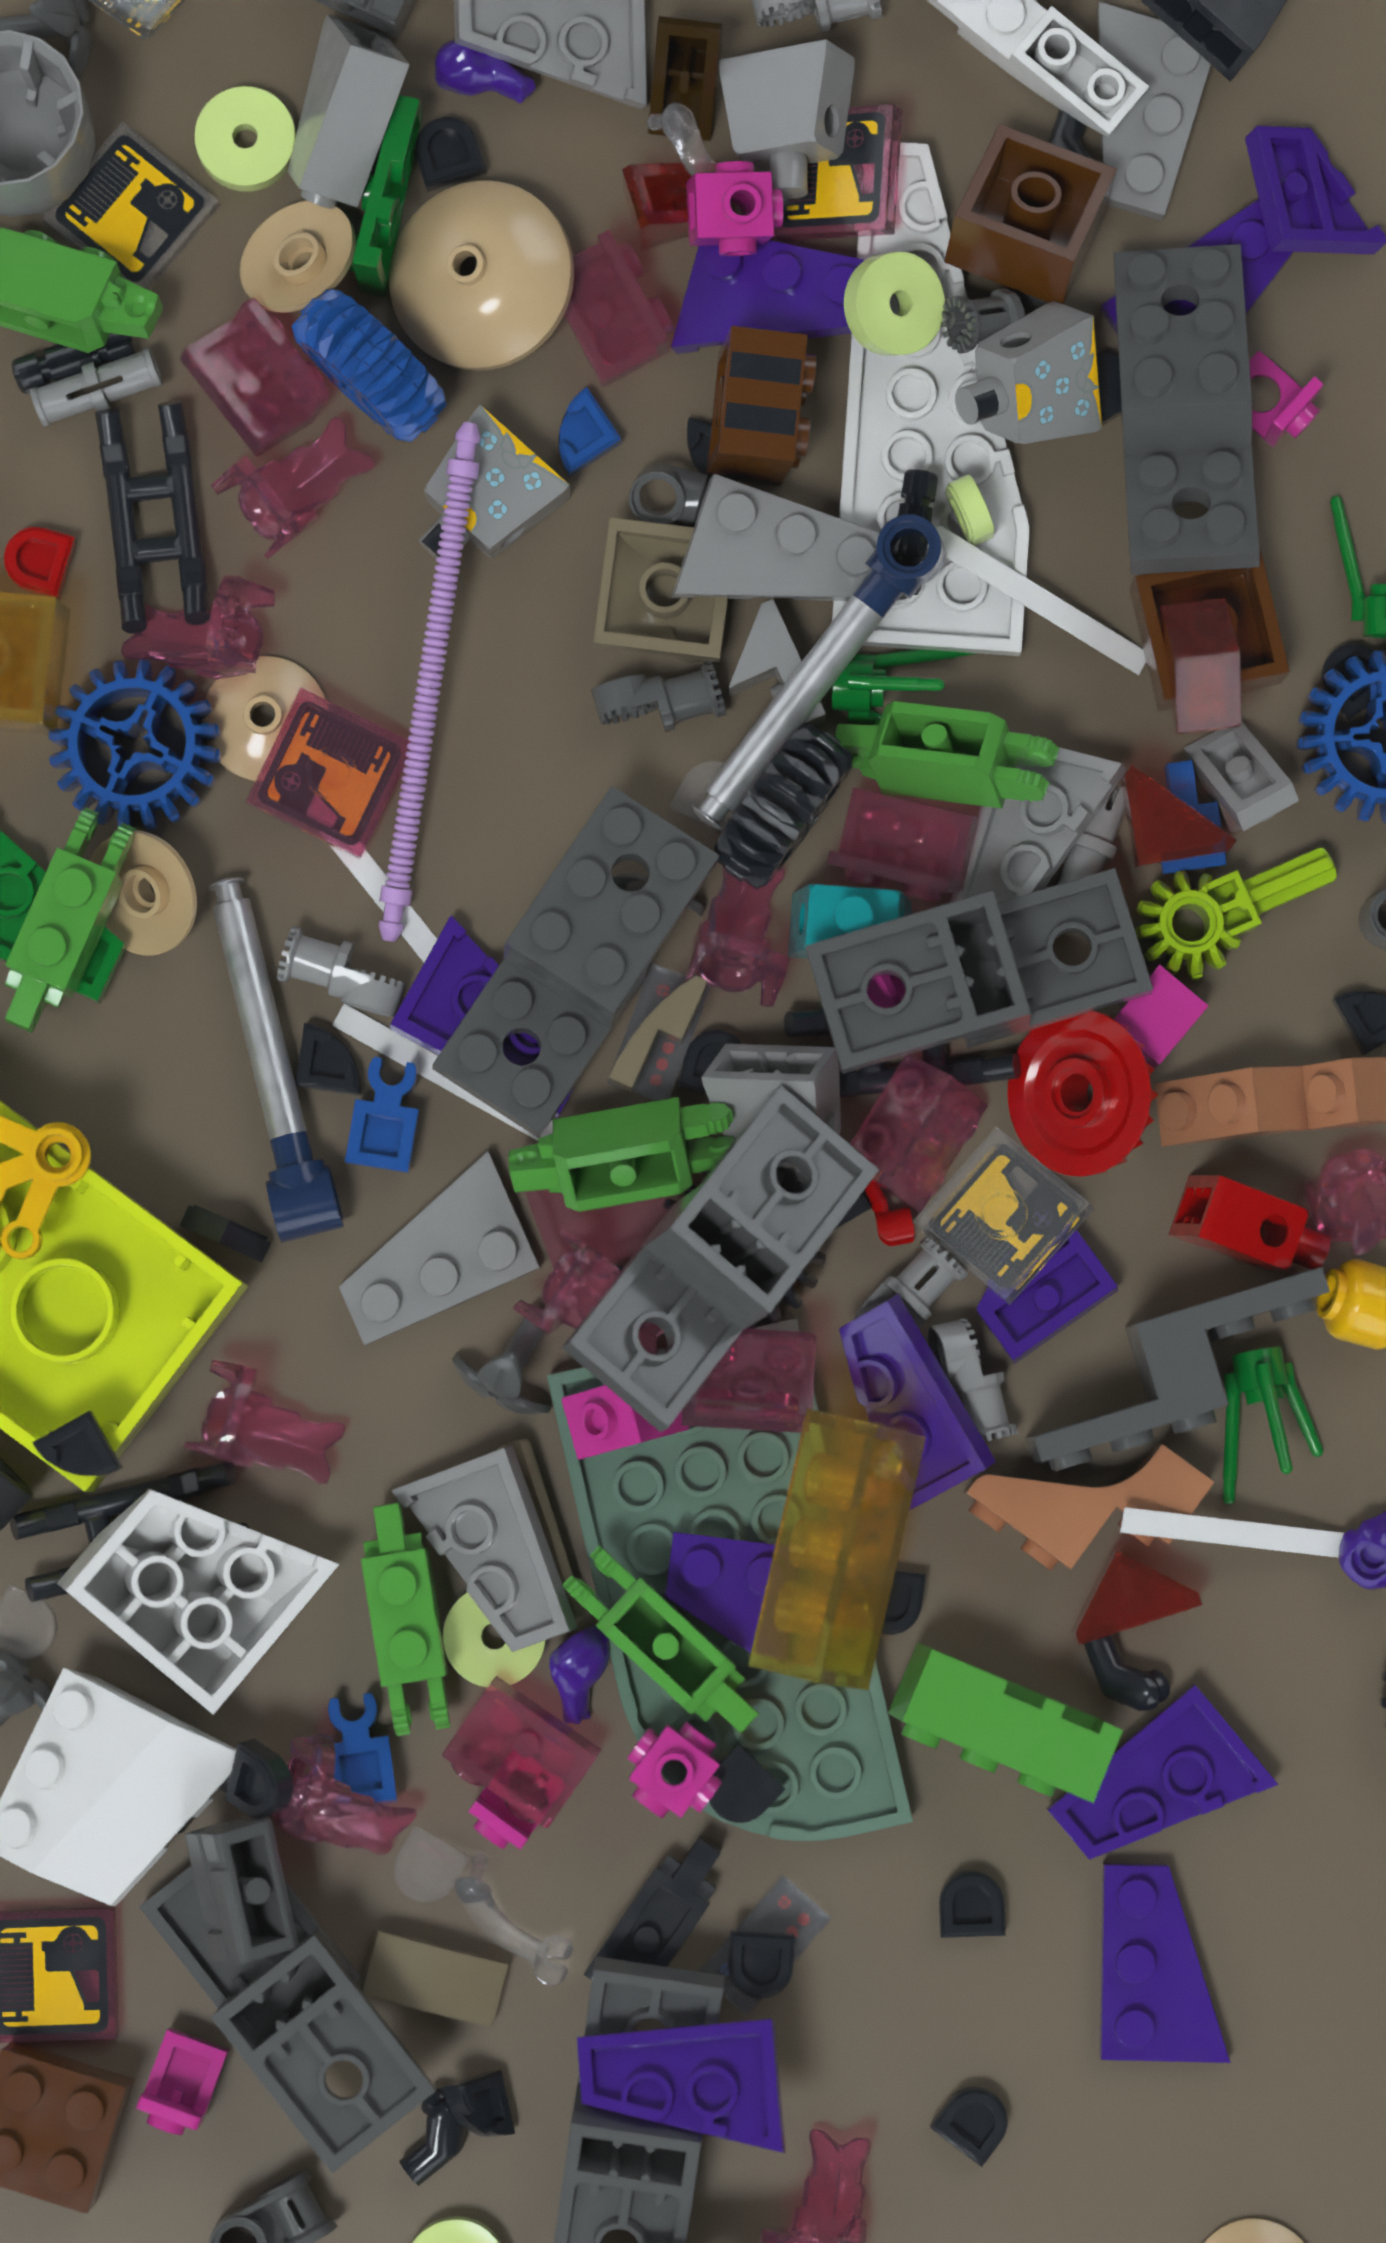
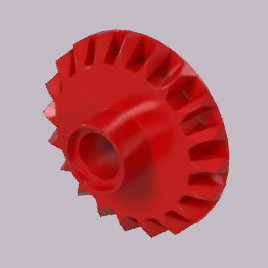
[1007,1011,1158,1177]

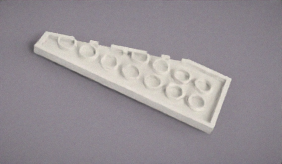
[832,141,1030,656]

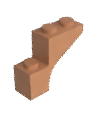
[1155,1057,1386,1147]
[963,1444,1214,1571]

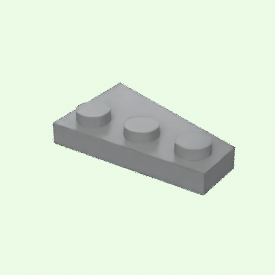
[391,1446,578,1652]

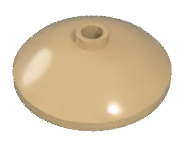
[389,180,574,371]

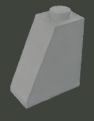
[287,14,410,209]

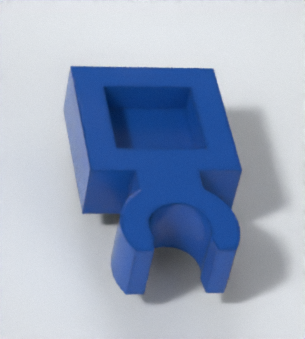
[345,1057,420,1174]
[325,1693,398,1812]

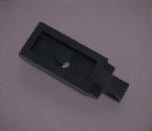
[584,1835,722,1980]

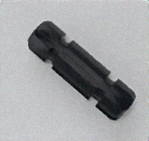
[11,333,136,394]
[894,469,938,595]

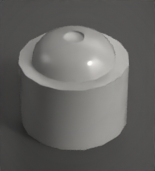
[0,30,96,217]

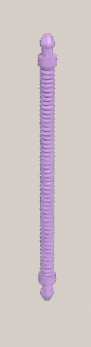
[378,422,481,942]

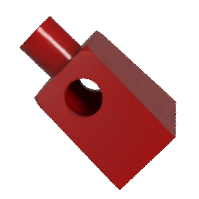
[1168,1175,1331,1271]

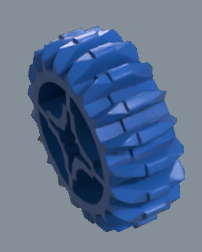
[292,289,447,442]
[1296,651,1386,824]
[49,660,221,831]

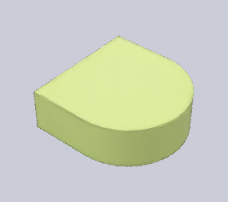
[945,474,995,546]

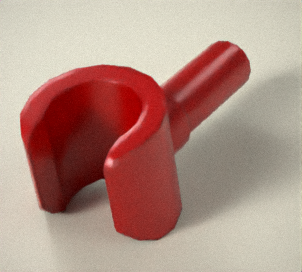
[864,1177,915,1247]

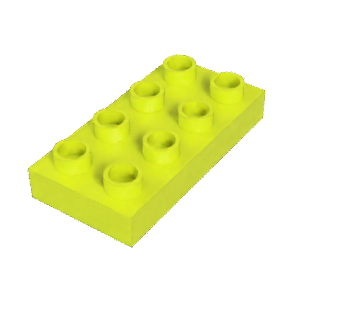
[0,1100,249,1492]

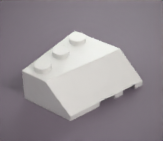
[57,1489,340,1715]
[0,1668,237,1906]

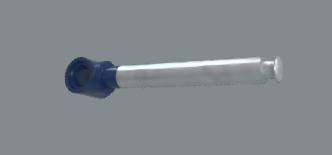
[692,514,945,829]
[208,877,344,1243]

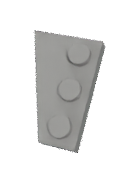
[454,0,647,110]
[1097,1,1211,221]
[671,474,880,601]
[950,747,1128,903]
[339,1151,541,1346]

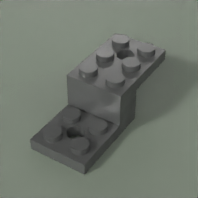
[1113,244,1260,575]
[432,786,720,1138]
[805,868,1153,1073]
[561,1085,879,1432]
[1026,1267,1330,1471]
[139,1865,437,2173]
[554,1956,725,2243]

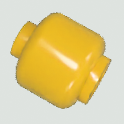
[1316,1259,1386,1350]

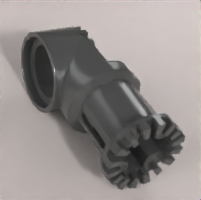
[941,288,1048,354]
[629,462,759,528]
[591,661,727,732]

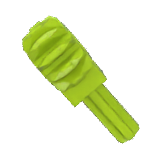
[1134,848,1337,980]

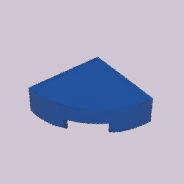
[559,387,622,478]

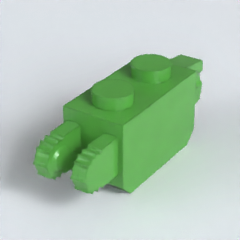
[0,227,163,353]
[834,701,1060,809]
[5,807,136,1033]
[508,1097,735,1212]
[361,1502,451,1736]
[562,1545,759,1733]

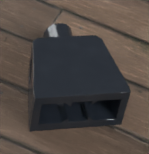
[1141,0,1287,82]

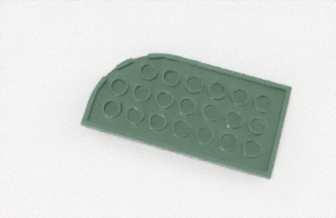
[547,1318,913,1841]

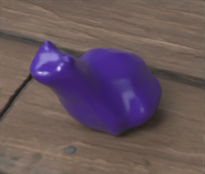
[434,39,536,103]
[1338,1511,1386,1590]
[549,1625,610,1725]

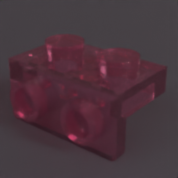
[564,230,674,388]
[180,298,329,458]
[827,787,979,901]
[850,1054,988,1213]
[681,1329,816,1433]
[442,1676,602,1828]

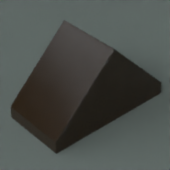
[648,16,722,141]

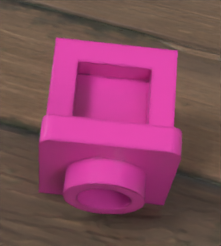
[136,2027,230,2135]

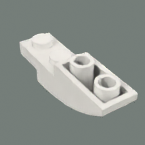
[927,0,1149,137]

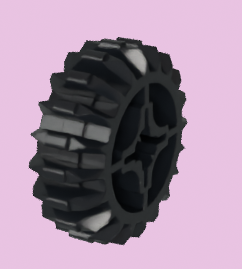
[714,724,852,889]

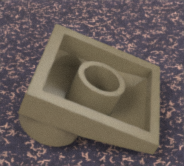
[593,517,729,663]

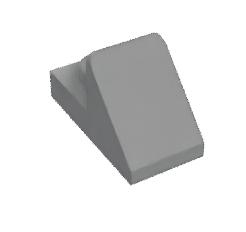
[729,599,826,727]
[1184,718,1299,833]

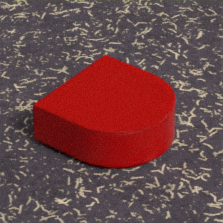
[4,527,77,601]

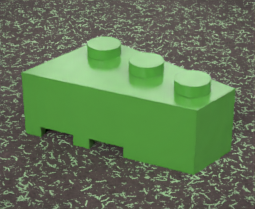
[888,1642,1123,1803]

